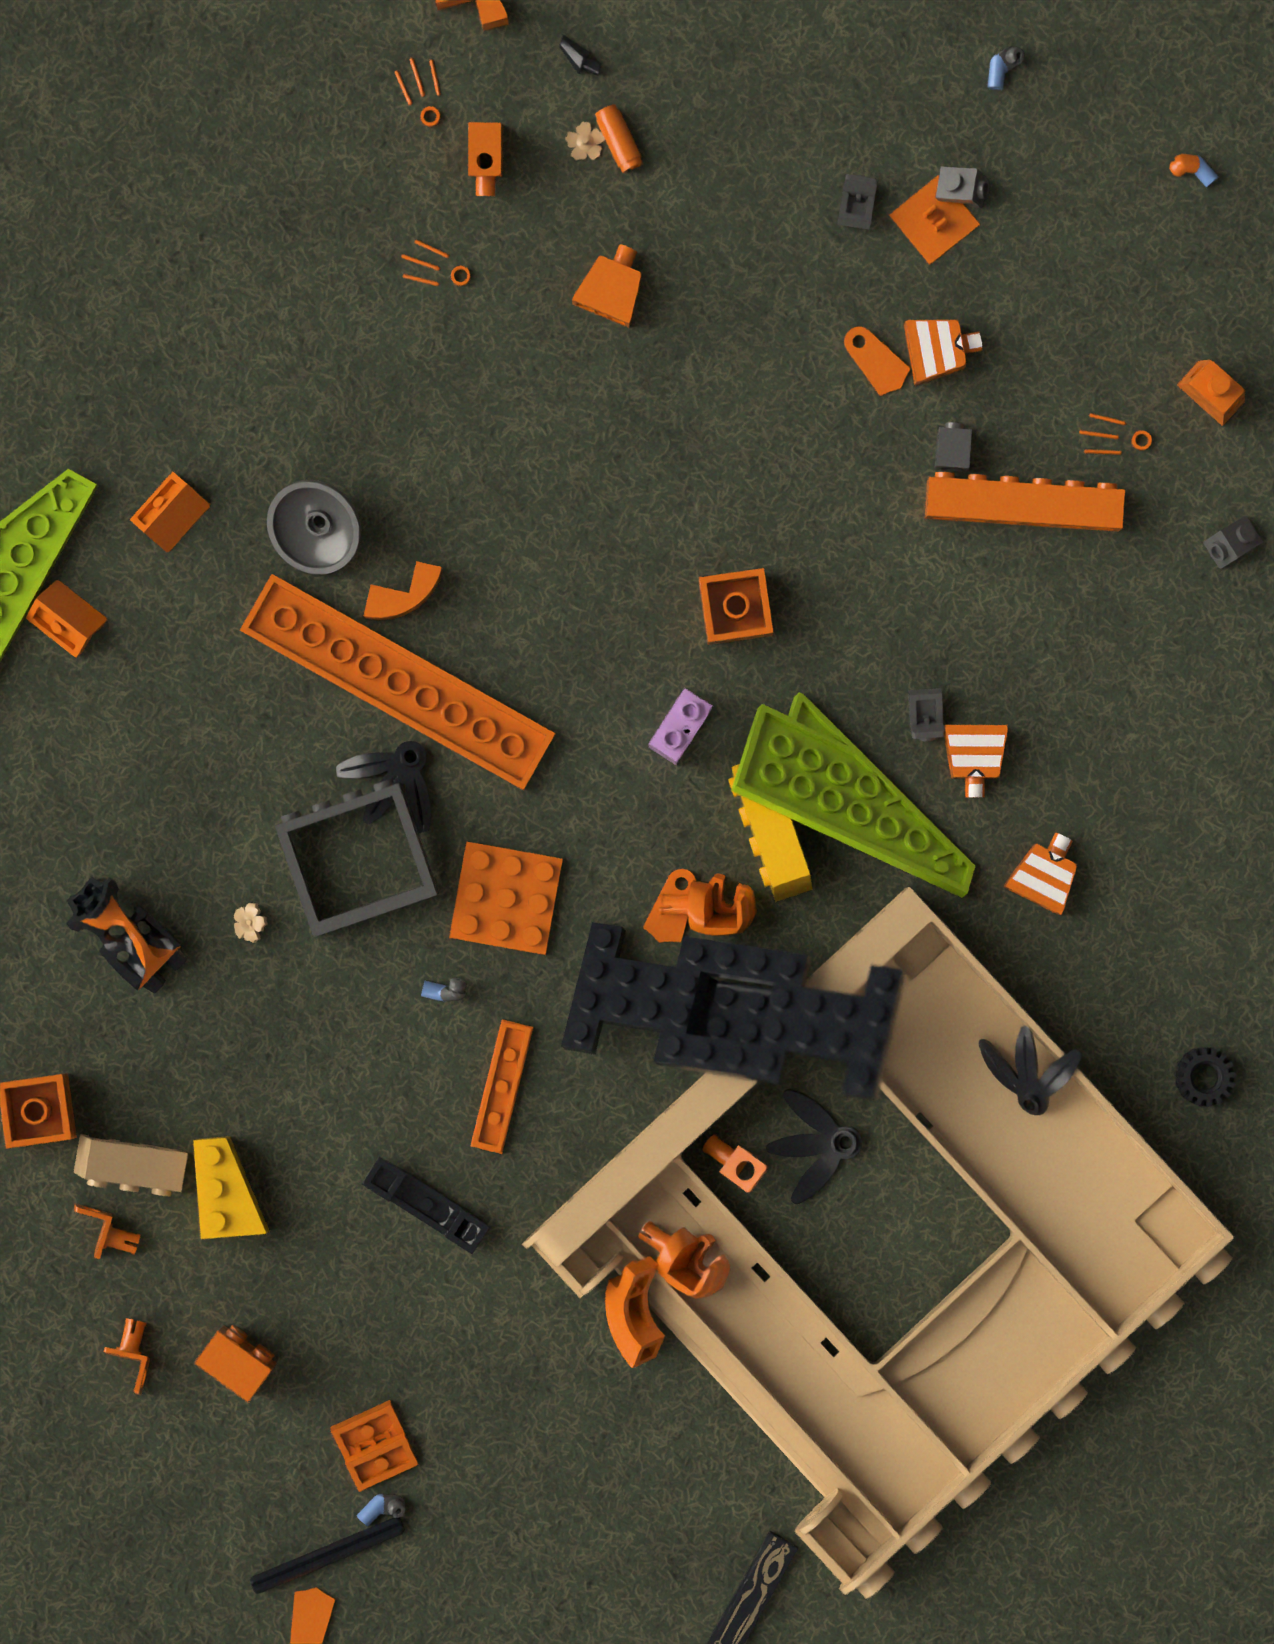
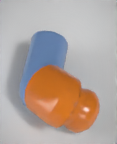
[1170,154,1219,188]

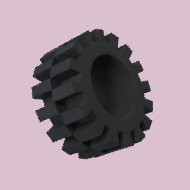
[1174,1047,1236,1107]

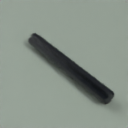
[250,1518,405,1594]

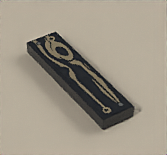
[706,1531,798,1644]

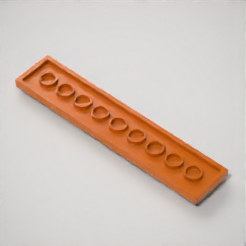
[240,574,556,791]

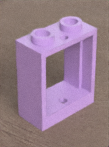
[649,688,712,765]

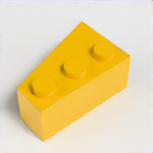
[193,1136,270,1239]

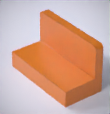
[130,472,210,552]
[26,580,107,658]

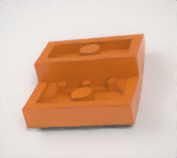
[330,1400,419,1492]

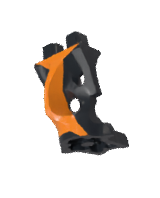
[66,876,187,993]

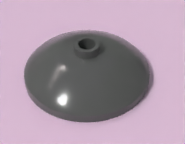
[267,480,362,574]

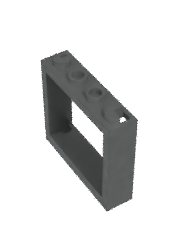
[275,779,440,937]

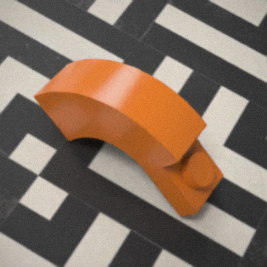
[605,1256,665,1369]

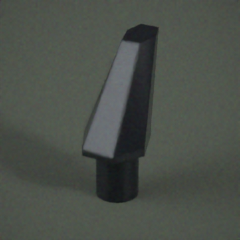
[559,35,602,76]

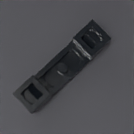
[362,1156,490,1254]

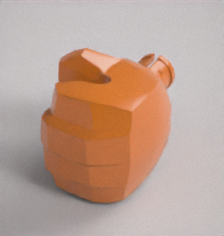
[658,873,757,936]
[638,1221,731,1299]

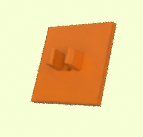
[889,175,980,265]

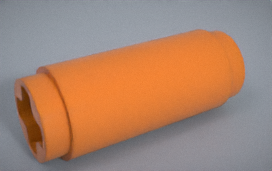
[595,104,643,173]

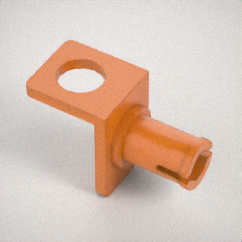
[702,1135,768,1193]
[74,1203,140,1259]
[104,1318,150,1395]

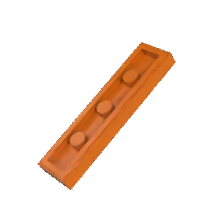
[470,1019,534,1154]

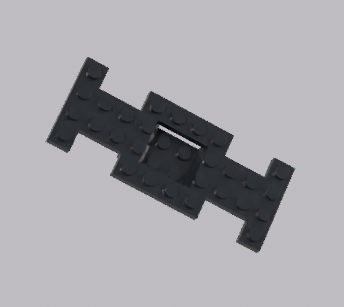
[561,922,906,1101]

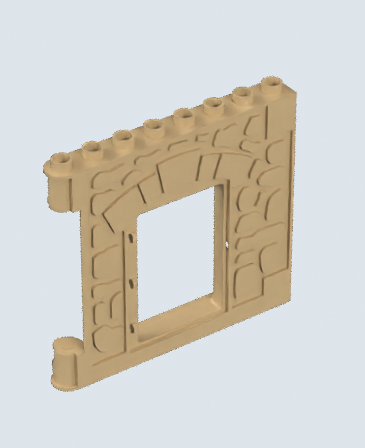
[522,887,1234,1599]

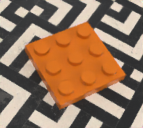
[449,841,563,955]

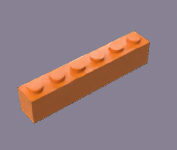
[925,472,1125,532]

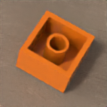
[699,568,773,645]
[0,1073,77,1149]
[195,1325,277,1402]

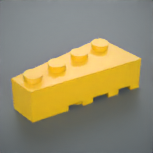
[728,764,812,902]

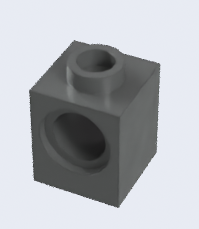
[935,422,972,472]

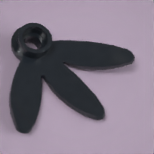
[336,741,431,834]
[979,1026,1082,1115]
[766,1089,862,1204]

